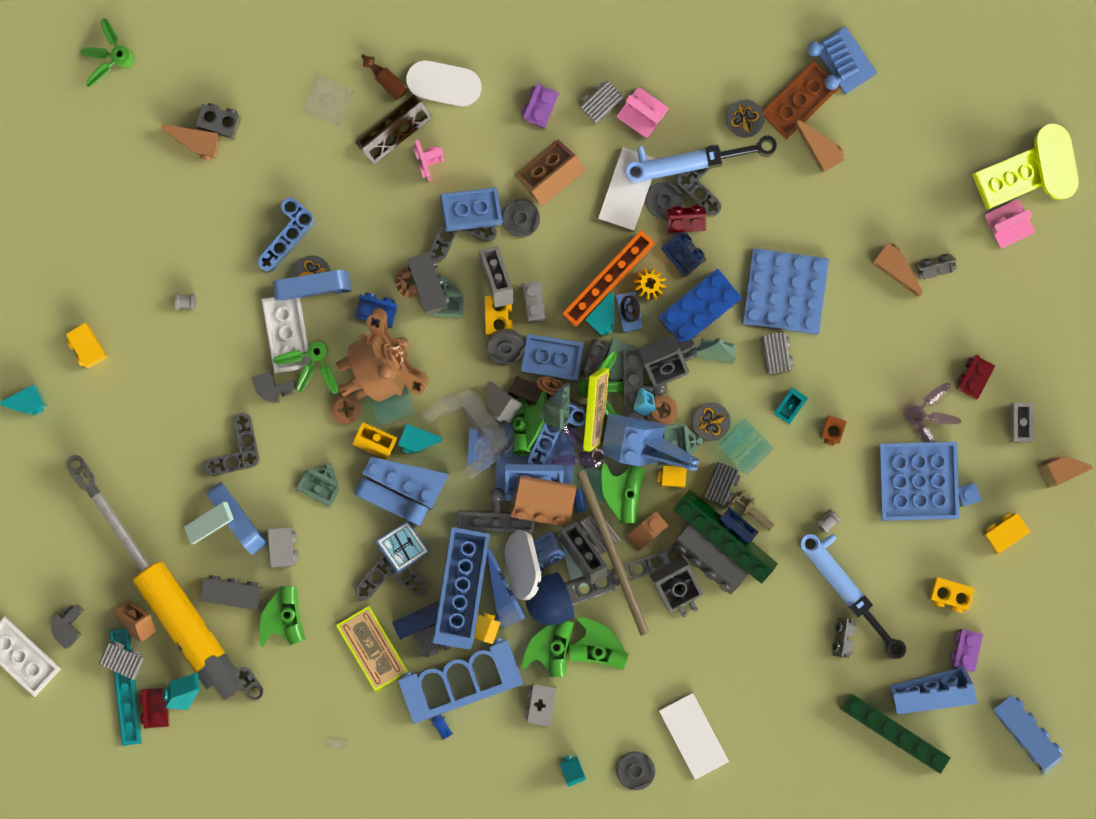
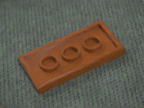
[763,60,840,140]

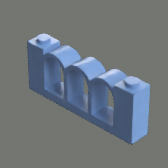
[398,638,523,724]

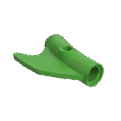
[513,391,547,456]
[601,463,646,524]
[259,586,306,647]
[569,617,629,670]
[521,621,574,677]

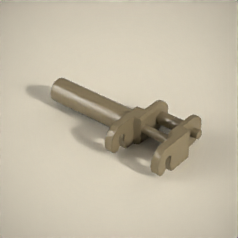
[727,490,774,531]

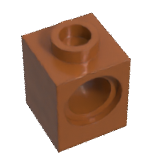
[820,415,847,446]

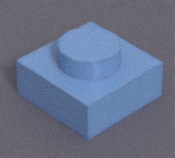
[959,483,981,507]

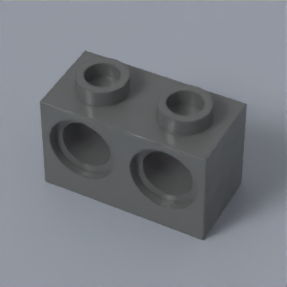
[196,103,241,140]

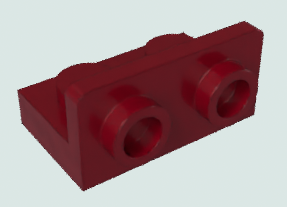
[667,205,707,233]
[956,354,995,400]
[139,688,170,729]

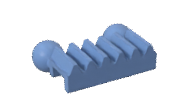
[807,32,859,90]

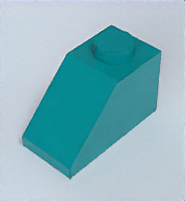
[585,292,615,337]
[0,385,48,416]
[398,424,443,455]
[162,673,200,710]
[559,754,586,787]

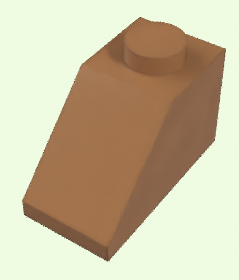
[626,511,669,551]
[113,600,156,642]

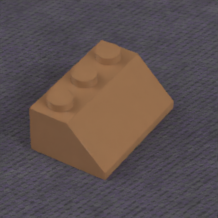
[515,139,586,206]
[1037,455,1093,488]
[510,475,577,527]

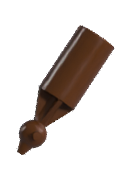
[361,54,409,101]

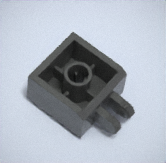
[638,334,698,388]
[649,557,704,618]

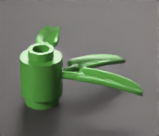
[81,18,135,87]
[273,341,338,394]
[577,351,623,417]

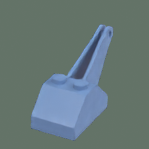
[601,413,699,471]

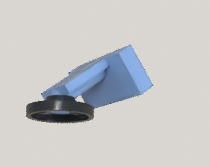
[616,291,642,333]

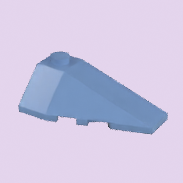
[487,549,526,628]

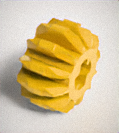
[634,268,666,301]

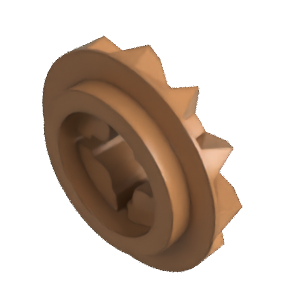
[395,267,419,297]
[536,376,564,398]
[331,394,361,425]
[648,395,678,425]

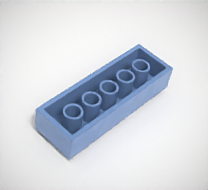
[432,527,490,650]

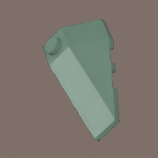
[541,383,570,429]

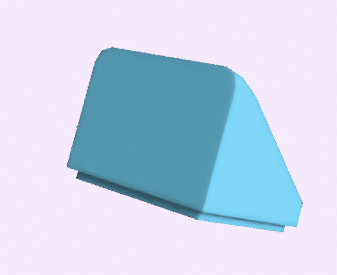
[634,388,656,416]

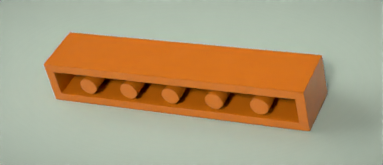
[562,230,655,328]

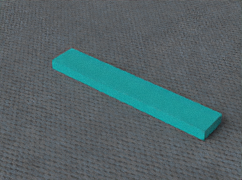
[109,628,142,746]

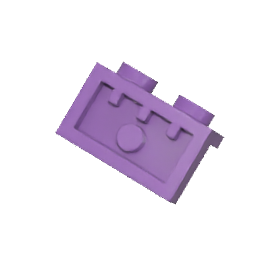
[521,83,559,129]
[949,629,983,672]

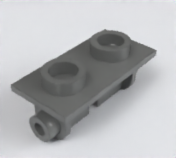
[915,254,957,280]
[580,338,610,377]
[832,617,856,658]

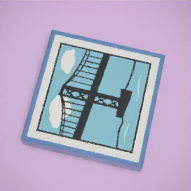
[375,521,429,574]

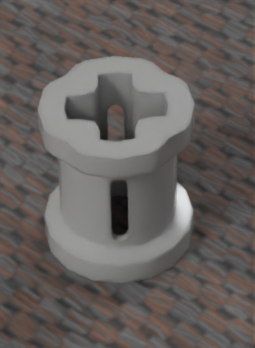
[175,293,196,311]
[816,509,841,534]

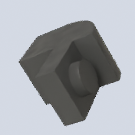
[252,372,297,403]
[51,605,84,649]

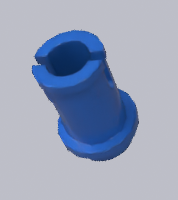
[574,488,587,513]
[431,714,453,740]

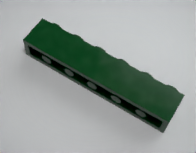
[673,489,778,584]
[840,693,951,774]

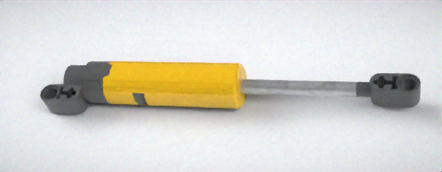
[66,455,263,702]

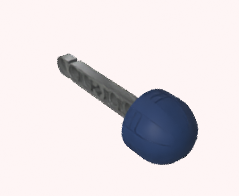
[526,547,683,625]

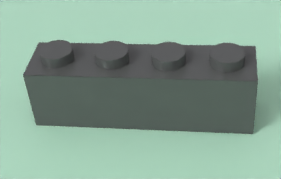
[671,524,749,595]

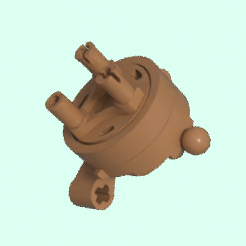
[336,308,429,402]

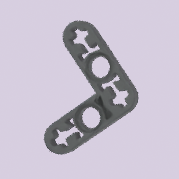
[677,145,721,217]
[430,218,497,262]
[204,413,260,476]
[355,555,427,600]

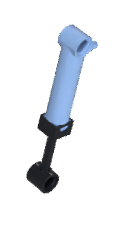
[626,135,777,183]
[799,534,906,659]

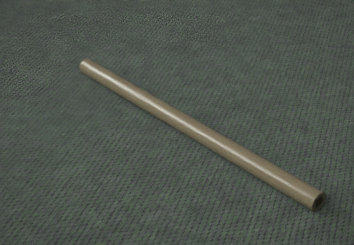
[576,470,649,636]

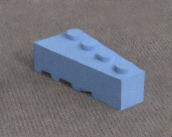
[362,457,449,509]
[889,666,977,714]
[994,695,1063,775]

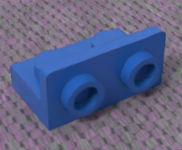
[355,292,398,328]

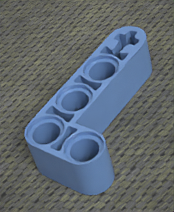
[258,198,314,273]
[272,270,352,301]
[528,402,586,465]
[354,477,429,526]
[206,482,268,555]

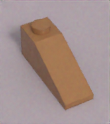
[794,120,844,172]
[161,124,220,161]
[872,243,923,297]

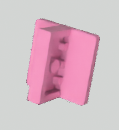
[617,87,669,139]
[413,139,445,182]
[985,199,1035,249]

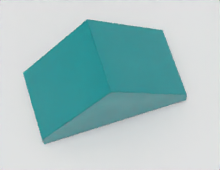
[774,387,808,424]

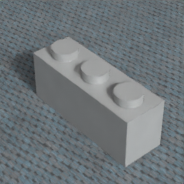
[479,246,513,308]

